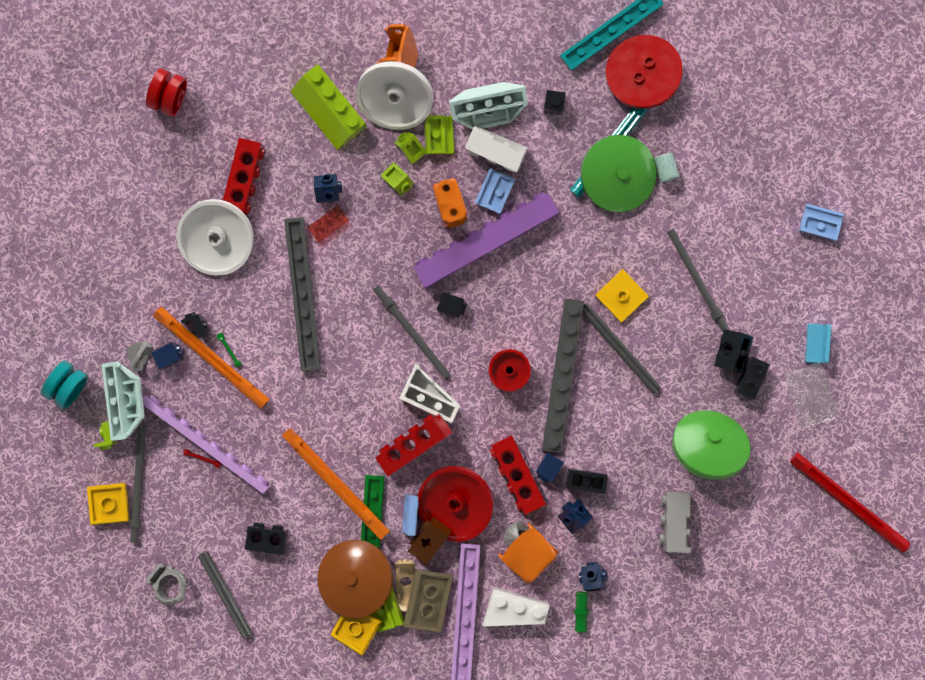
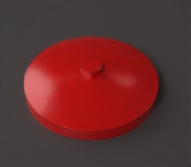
[417,466,494,542]

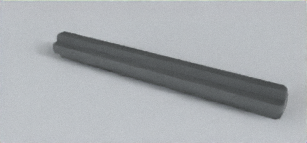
[198,551,252,639]

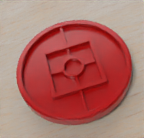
[606,35,683,109]

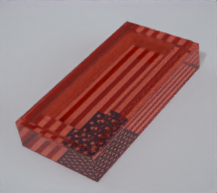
[307,205,349,243]

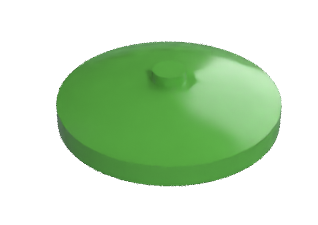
[580,135,656,212]
[672,410,750,480]

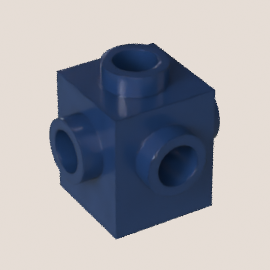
[314,174,343,203]
[558,499,593,534]
[579,562,608,592]

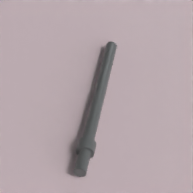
[667,229,729,332]
[373,285,451,379]
[129,427,146,543]

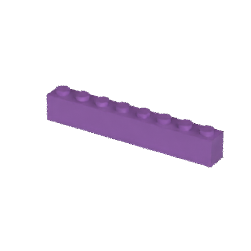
[414,192,559,289]

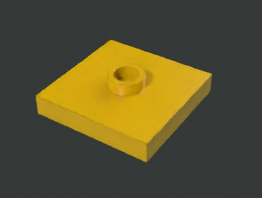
[595,269,649,323]
[87,483,130,525]
[330,614,382,655]

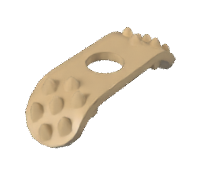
[395,559,415,612]

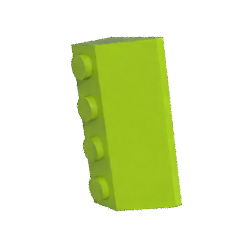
[290,64,367,151]

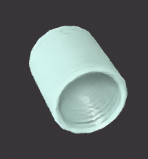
[654,153,680,182]

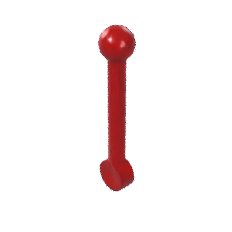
[183,449,222,468]

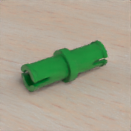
[574,591,589,632]

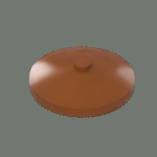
[317,540,393,618]

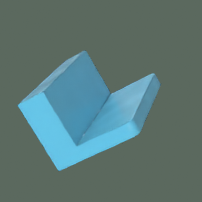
[805,324,831,363]

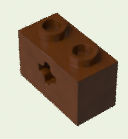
[408,516,452,565]

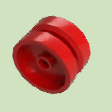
[145,68,188,117]
[488,349,531,391]

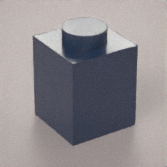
[151,342,184,370]
[535,452,564,483]

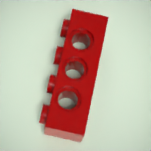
[223,138,265,215]
[375,413,453,476]
[489,435,546,515]

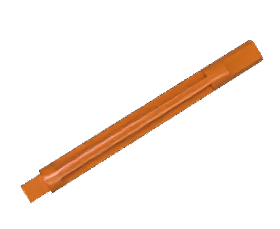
[153,306,270,409]
[282,428,390,540]

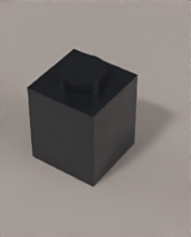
[543,90,566,115]
[437,292,467,318]

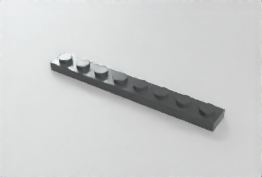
[284,217,321,371]
[542,298,584,453]

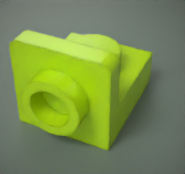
[394,132,426,164]
[380,162,414,196]
[94,421,117,450]

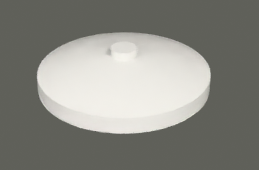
[356,62,433,130]
[176,199,254,275]

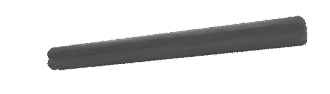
[582,303,661,394]

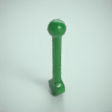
[217,333,242,368]

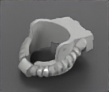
[146,563,187,606]

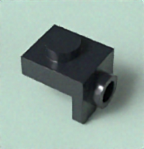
[181,312,210,339]

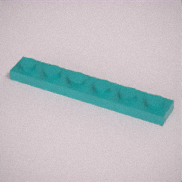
[560,0,664,71]

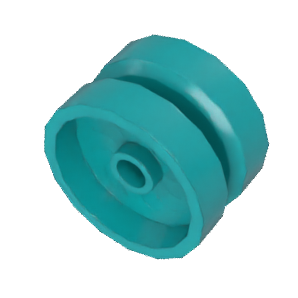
[40,360,89,410]

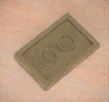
[403,569,453,632]

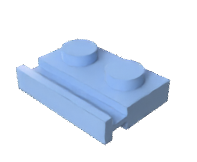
[475,168,515,214]
[799,204,844,241]
[402,494,419,536]

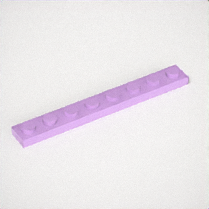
[142,395,270,494]
[451,543,480,680]

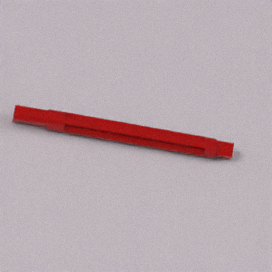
[790,452,910,553]

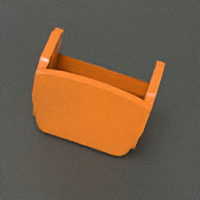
[377,24,418,68]
[433,178,468,228]
[497,522,559,584]

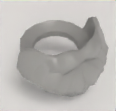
[126,341,153,372]
[504,521,529,547]

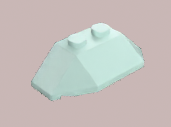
[449,82,528,129]
[101,362,145,441]

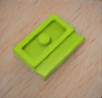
[424,115,454,155]
[372,587,404,632]

